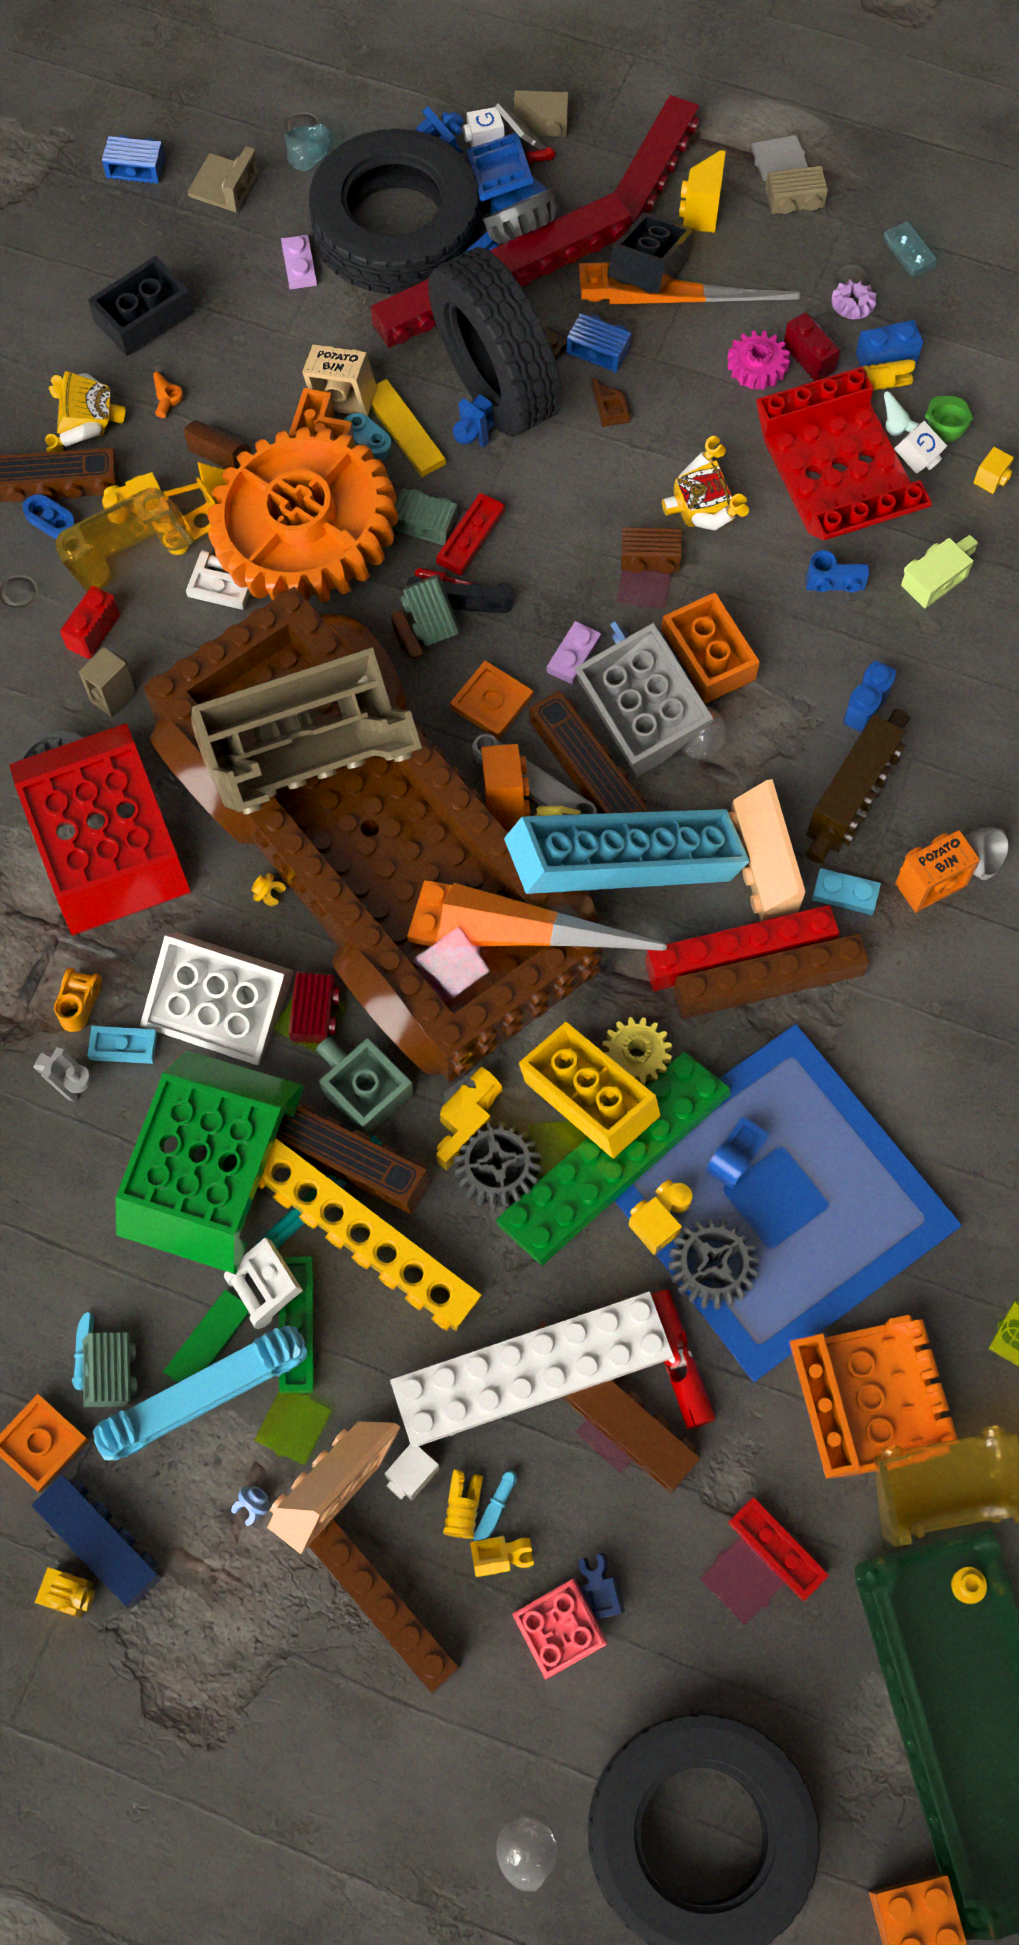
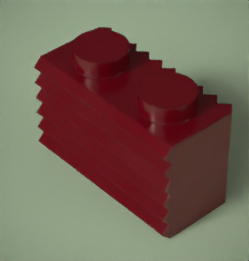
[784,312,841,381]
[289,972,341,1044]

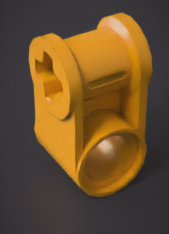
[54,967,102,1032]

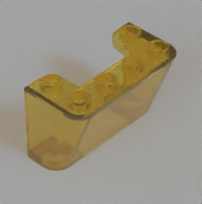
[55,487,194,592]

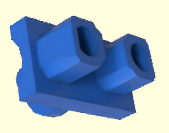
[416,107,463,153]
[453,394,494,448]

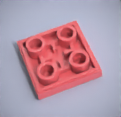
[512,1579,609,1680]

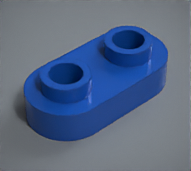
[23,494,76,540]

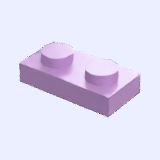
[281,235,317,289]
[547,621,601,685]

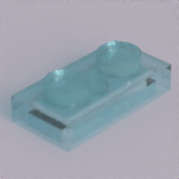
[883,221,937,278]

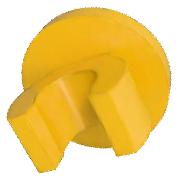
[251,873,286,907]
[951,1567,987,1604]

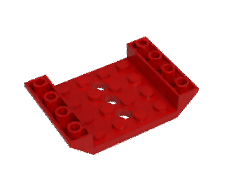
[756,367,932,541]
[9,723,191,936]

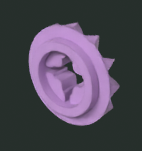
[832,279,876,319]

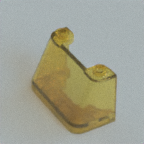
[874,1426,1019,1547]

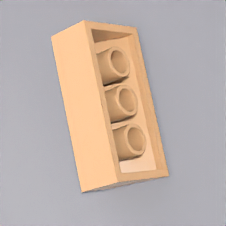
[728,779,806,921]
[267,1421,400,1554]

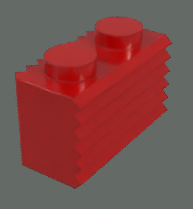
[59,585,120,659]

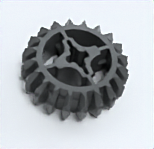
[453,1121,542,1209]
[668,1218,760,1310]

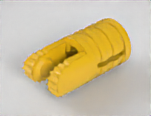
[862,359,915,391]
[443,1469,483,1539]

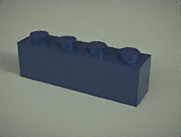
[31,1475,162,1609]

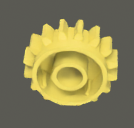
[602,1017,672,1086]

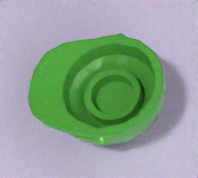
[925,396,974,442]

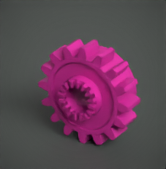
[727,330,790,390]

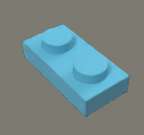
[812,868,881,916]
[87,1026,157,1064]

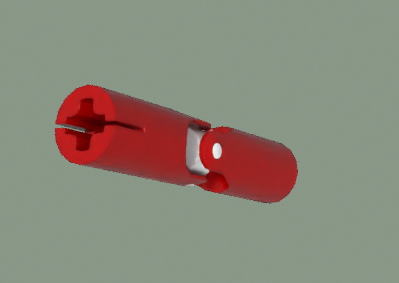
[651,1290,716,1430]

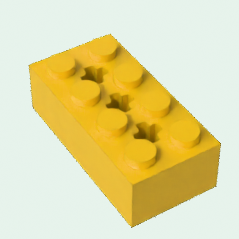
[519,1022,661,1159]

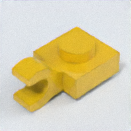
[470,1536,534,1577]

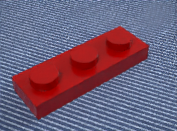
[436,493,505,576]
[728,1497,829,1602]

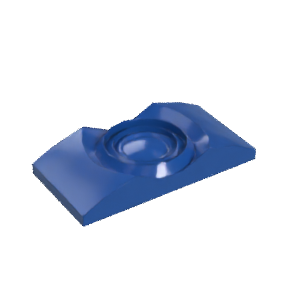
[467,133,534,202]

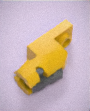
[436,1067,503,1171]

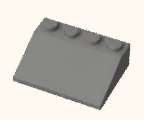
[574,623,714,777]

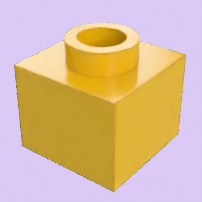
[973,447,1014,494]

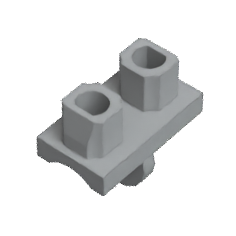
[34,1047,92,1102]

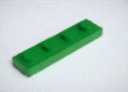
[279,1256,314,1394]

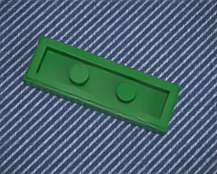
[163,1290,250,1383]

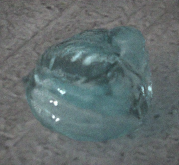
[285,124,331,172]

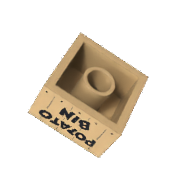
[302,345,377,417]

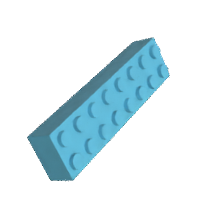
[504,809,750,894]

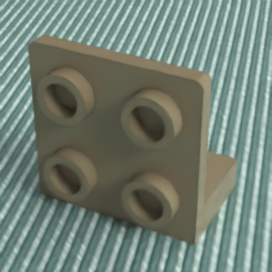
[188,146,259,213]

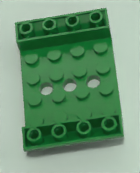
[115,1050,304,1275]

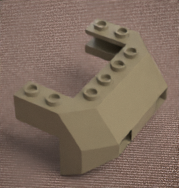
[191,647,422,814]

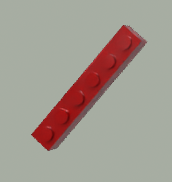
[645,905,839,992]

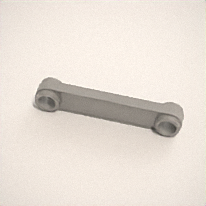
[472,734,598,814]

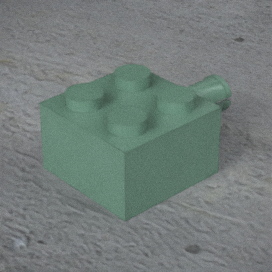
[316,1037,414,1136]

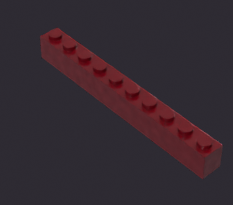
[371,192,632,348]

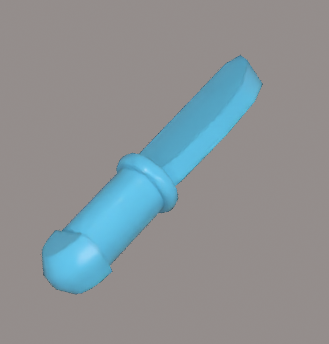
[72,1312,94,1390]
[473,1470,517,1541]

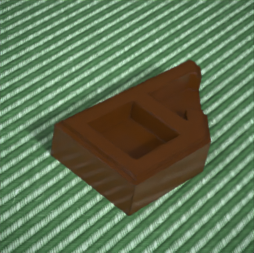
[591,378,630,427]
[391,609,424,659]

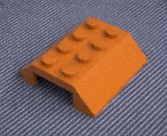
[789,1315,959,1479]

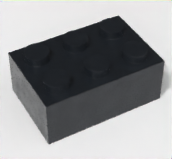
[608,212,694,294]
[88,256,194,356]

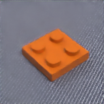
[450,660,534,740]
[0,1393,89,1494]

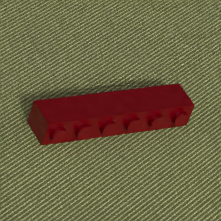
[615,95,701,225]

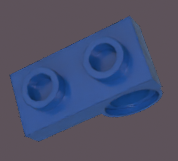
[805,550,869,592]
[705,1116,770,1189]

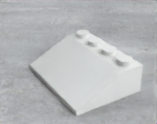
[140,932,294,1065]

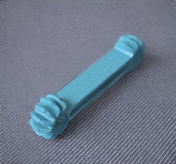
[93,1326,307,1461]

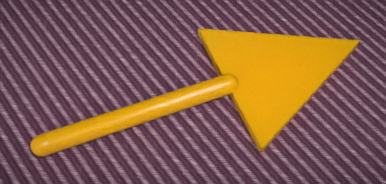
[155,462,226,503]

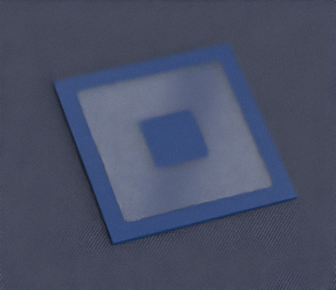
[615,1024,962,1383]

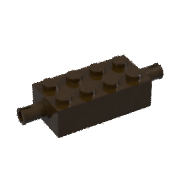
[805,709,910,864]

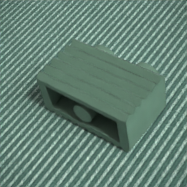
[392,488,458,545]
[401,574,460,646]
[82,1332,137,1407]

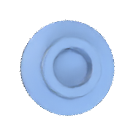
[231,1486,270,1526]

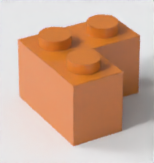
[288,388,354,440]
[481,744,530,831]

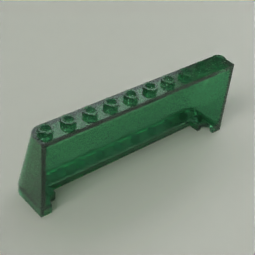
[855,1529,1019,1940]

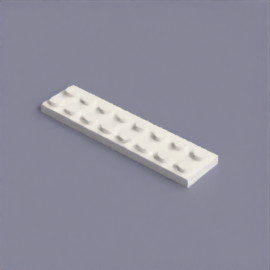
[390,1292,673,1448]

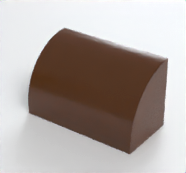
[183,420,251,469]

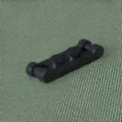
[407,576,513,613]

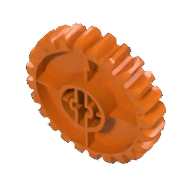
[207,427,398,604]

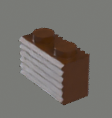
[621,527,681,574]

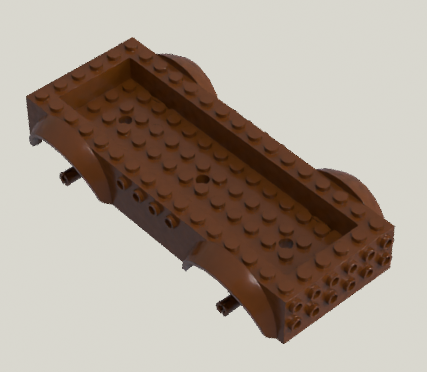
[143,586,602,1083]

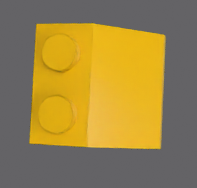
[679,150,726,233]

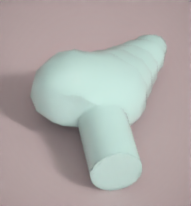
[884,391,919,436]

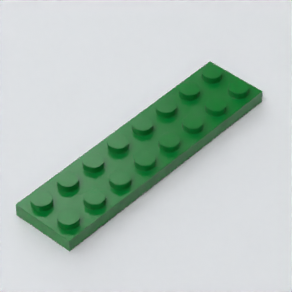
[496,1052,731,1266]

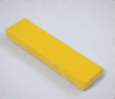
[371,379,446,477]

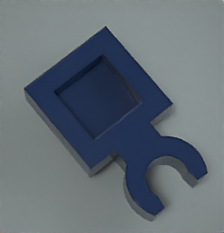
[579,1553,625,1620]

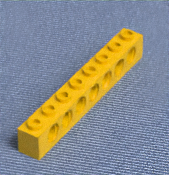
[258,1138,481,1331]

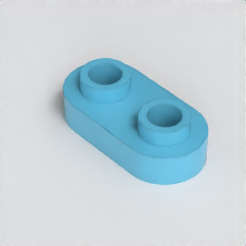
[345,413,392,460]

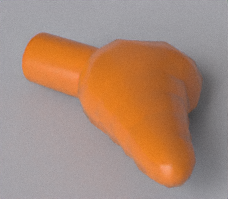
[153,371,183,418]

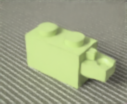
[901,535,978,609]

